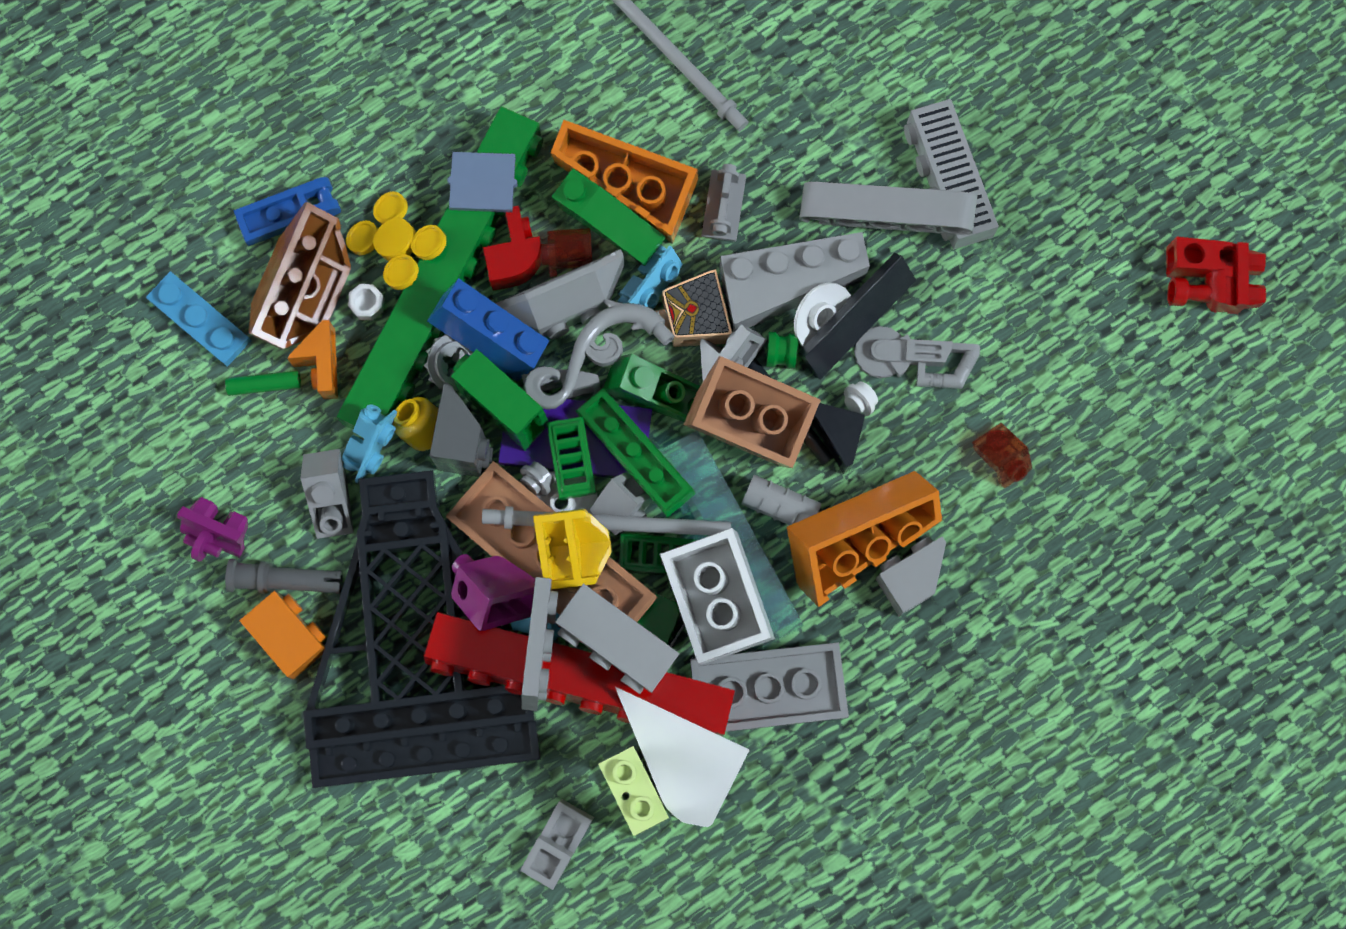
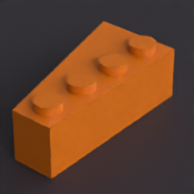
[551,120,698,244]

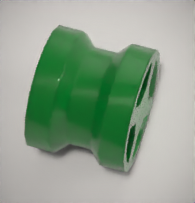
[766,331,798,369]

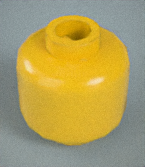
[393,397,439,451]

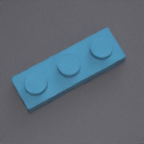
[146,271,252,367]

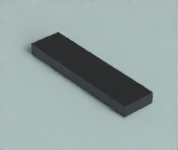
[798,253,916,380]

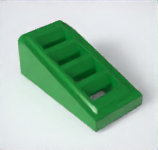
[547,417,596,500]
[619,533,695,575]

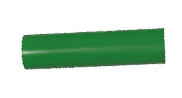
[225,370,301,396]

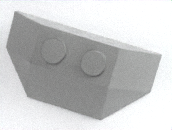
[496,249,624,339]

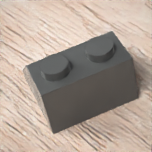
[430,384,493,477]

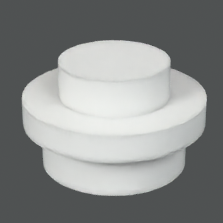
[844,381,878,416]

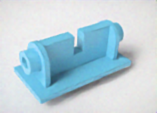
[617,245,683,309]
[342,404,397,483]

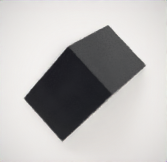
[812,403,865,474]

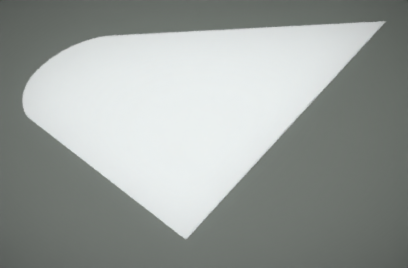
[615,687,749,827]

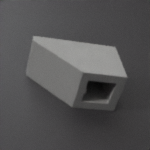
[300,449,354,539]
[876,536,946,616]

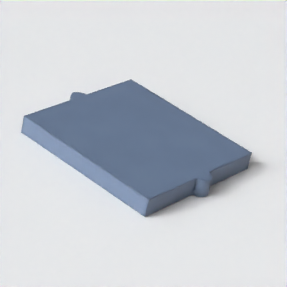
[447,152,518,212]

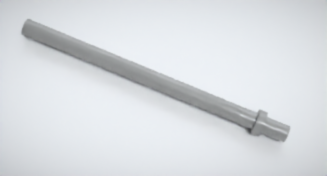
[612,0,749,132]
[482,506,731,536]

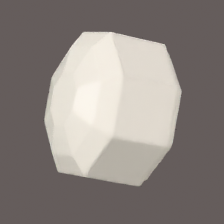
[348,284,385,320]

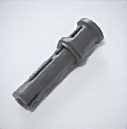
[225,559,343,594]

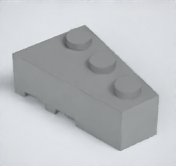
[555,583,680,694]

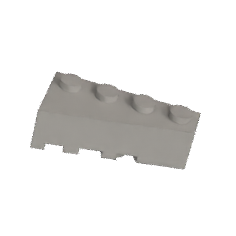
[719,232,870,333]

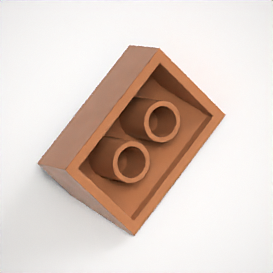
[684,356,820,468]

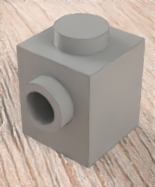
[590,472,652,535]

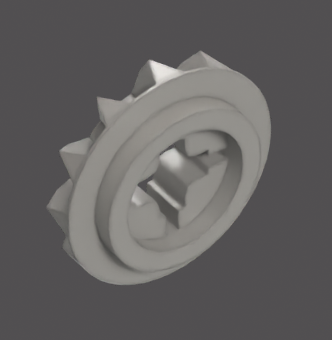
[424,334,473,391]

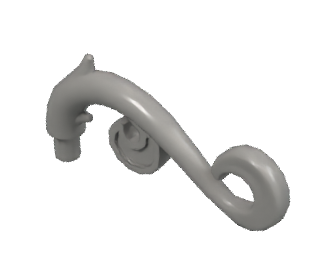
[523,299,675,410]

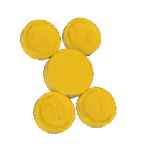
[346,191,447,290]

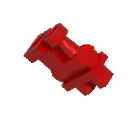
[1166,236,1266,314]

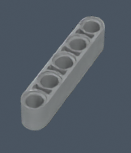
[799,182,977,235]

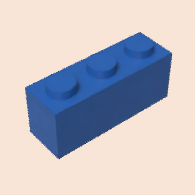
[427,278,550,382]

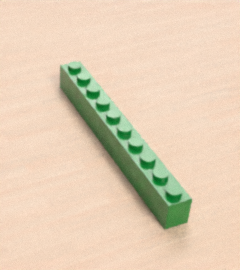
[337,106,544,429]

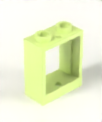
[598,746,669,836]

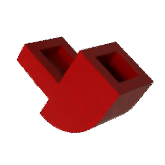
[483,205,542,291]

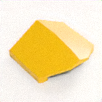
[533,509,612,589]

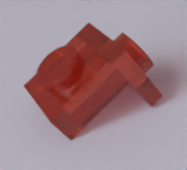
[541,228,592,277]
[972,423,1032,488]

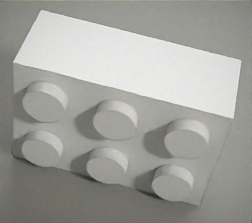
[660,528,775,664]

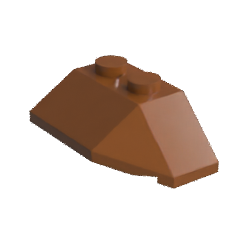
[249,202,351,349]

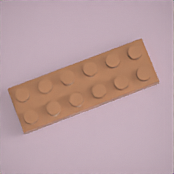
[445,461,658,622]

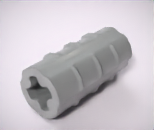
[741,475,822,525]

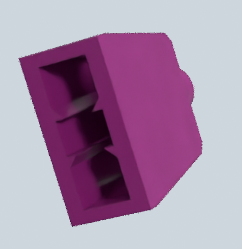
[451,554,535,631]

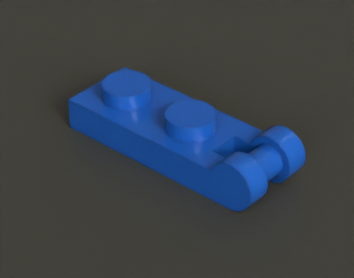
[233,177,341,247]

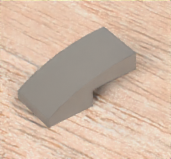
[521,369,601,399]
[520,799,594,890]

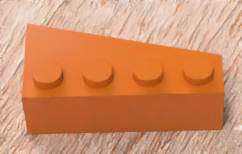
[787,471,942,607]

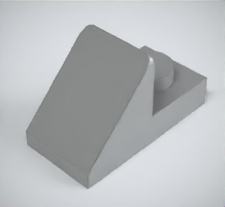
[700,325,767,381]

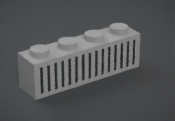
[904,99,999,250]

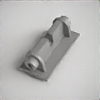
[701,164,746,242]

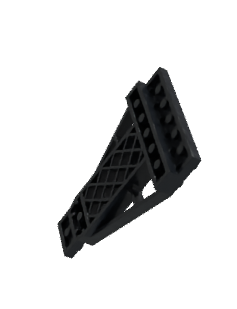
[303,470,541,789]

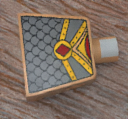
[655,269,732,347]

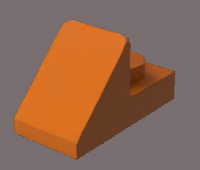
[287,320,338,399]

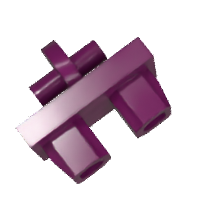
[177,497,248,562]

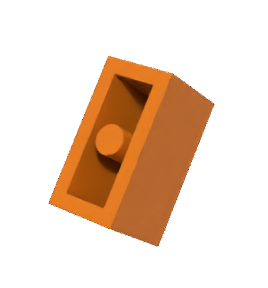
[239,591,327,679]

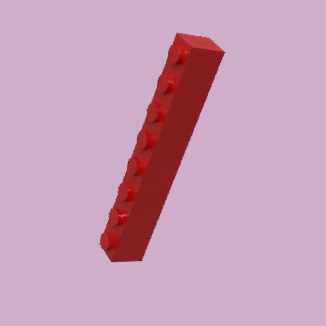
[424,612,735,737]

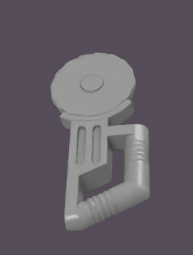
[854,326,980,389]

